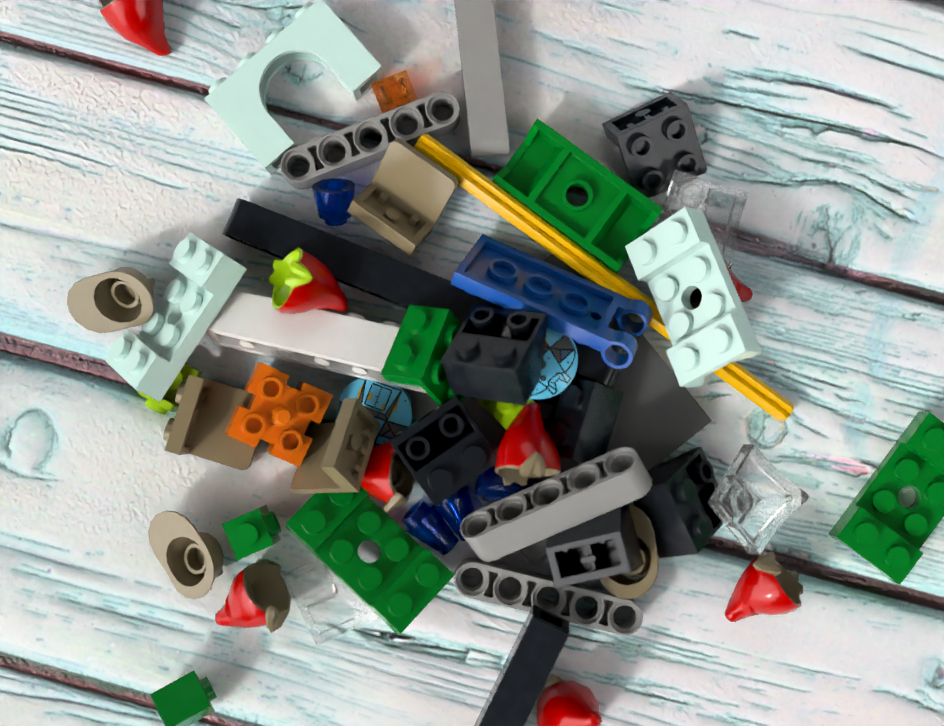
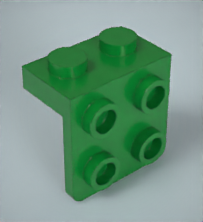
[381,305,465,406]

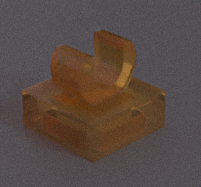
[371,70,418,113]

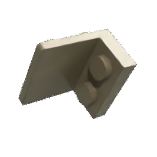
[290,398,380,494]

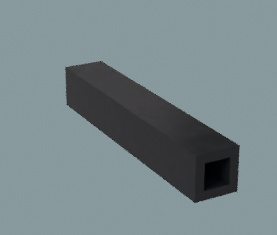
[474,604,569,726]

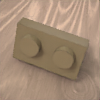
[347,138,458,255]
[163,375,257,470]

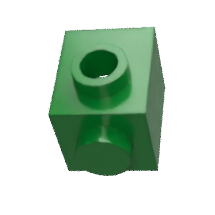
[222,505,281,560]
[150,671,217,726]

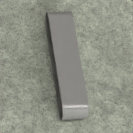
[454,0,510,158]
[280,91,460,189]
[460,447,652,562]
[454,557,643,635]

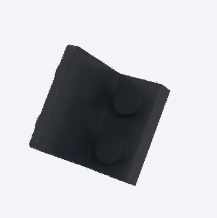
[602,92,707,199]

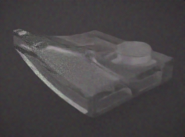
[656,170,749,269]
[708,444,809,555]
[283,551,380,646]

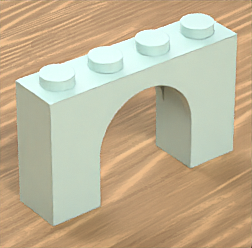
[204,0,385,175]

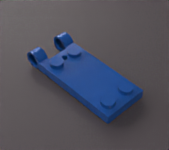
[451,234,653,369]

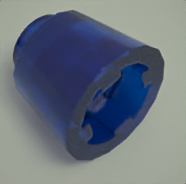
[312,178,355,226]

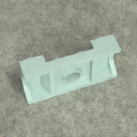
[625,207,762,387]
[105,232,247,402]

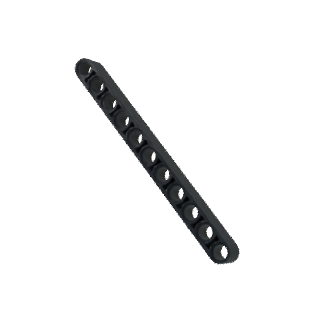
[222,198,627,389]

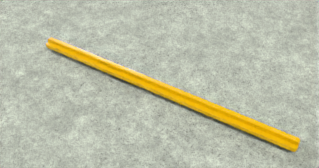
[414,133,794,421]

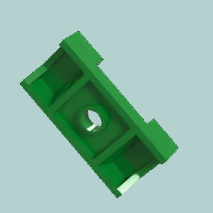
[492,118,664,273]
[828,412,944,585]
[285,487,455,635]

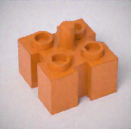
[224,362,333,467]

